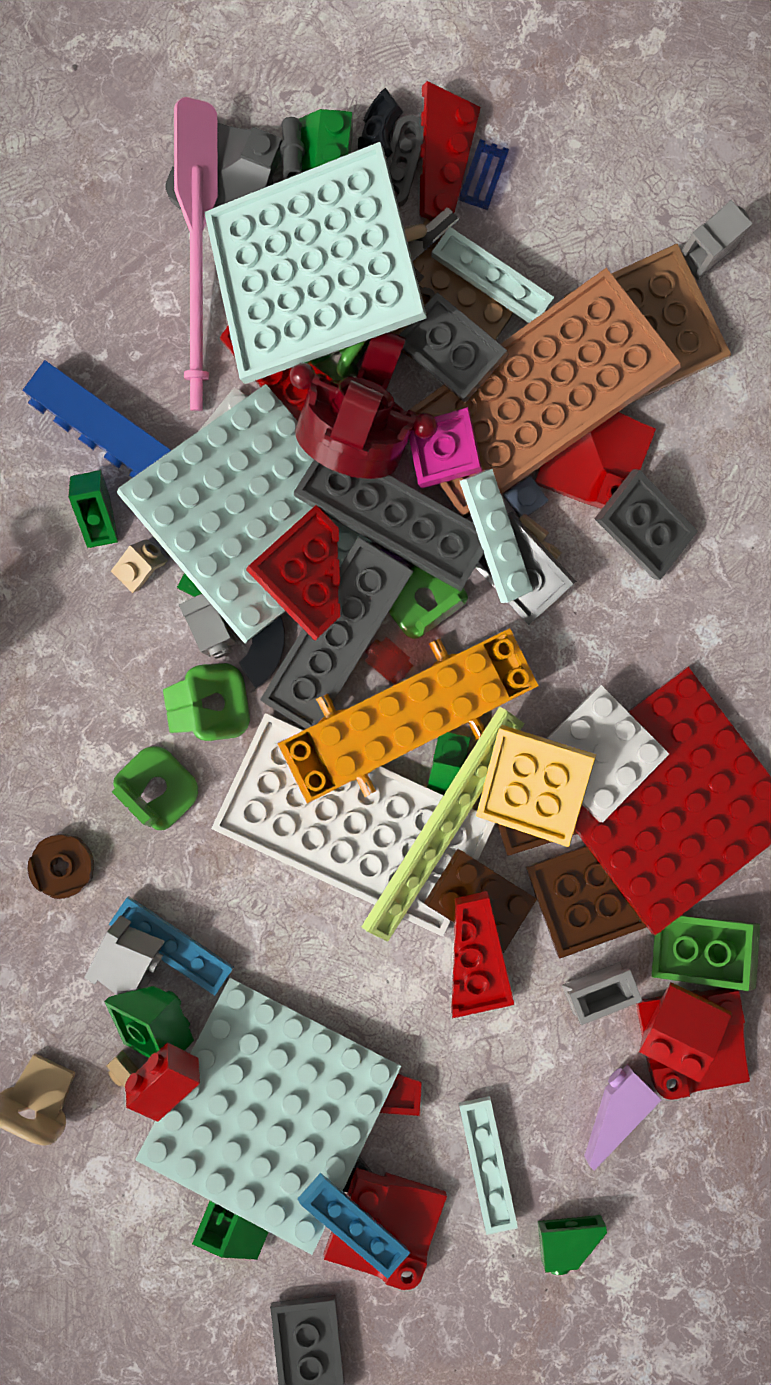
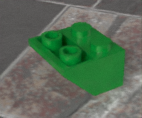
[192,1201,268,1260]

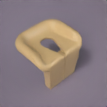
[0,1053,75,1146]

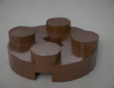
[27,834,94,899]

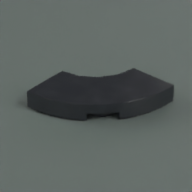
[358,88,403,159]
[239,615,285,689]

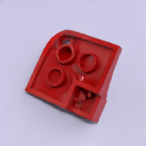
[535,412,656,509]
[636,988,750,1100]
[323,1168,447,1290]

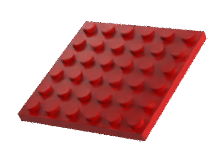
[575,667,771,935]

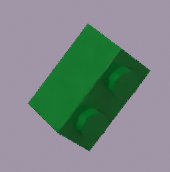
[298,109,353,172]
[104,986,194,1058]

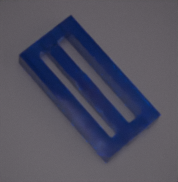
[459,139,509,210]

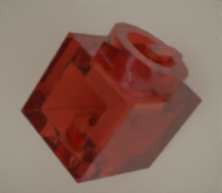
[365,637,414,685]

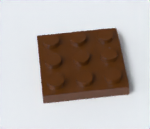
[525,845,647,959]

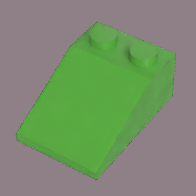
[651,915,760,991]

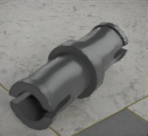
[280,117,305,179]

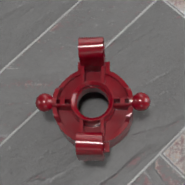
[290,332,438,479]

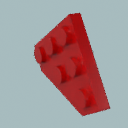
[246,505,340,641]

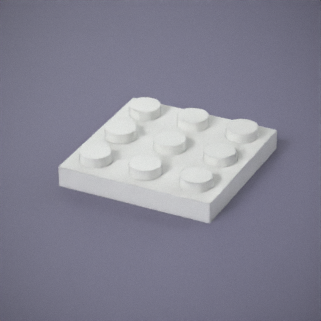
[546,685,669,822]

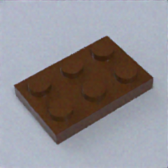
[424,849,537,953]

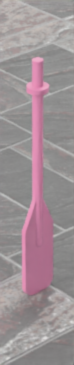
[174,97,218,411]

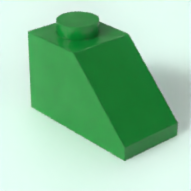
[68,470,118,548]
[537,1215,607,1275]

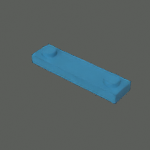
[109,896,234,996]
[297,1173,410,1279]

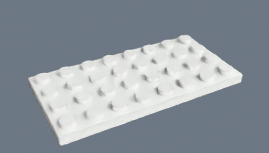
[211,713,495,937]

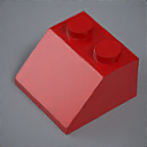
[639,982,732,1083]

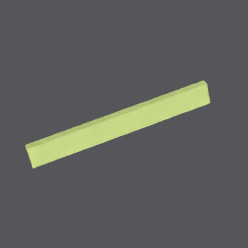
[361,706,525,942]

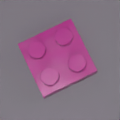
[409,407,483,489]

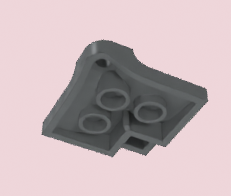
[165,123,282,209]

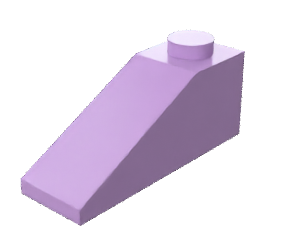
[584,1064,662,1171]

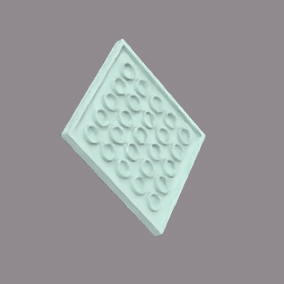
[204,142,427,384]
[117,384,373,643]
[135,978,401,1255]

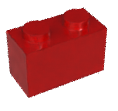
[125,1042,200,1122]

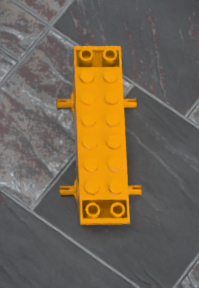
[277,628,539,803]

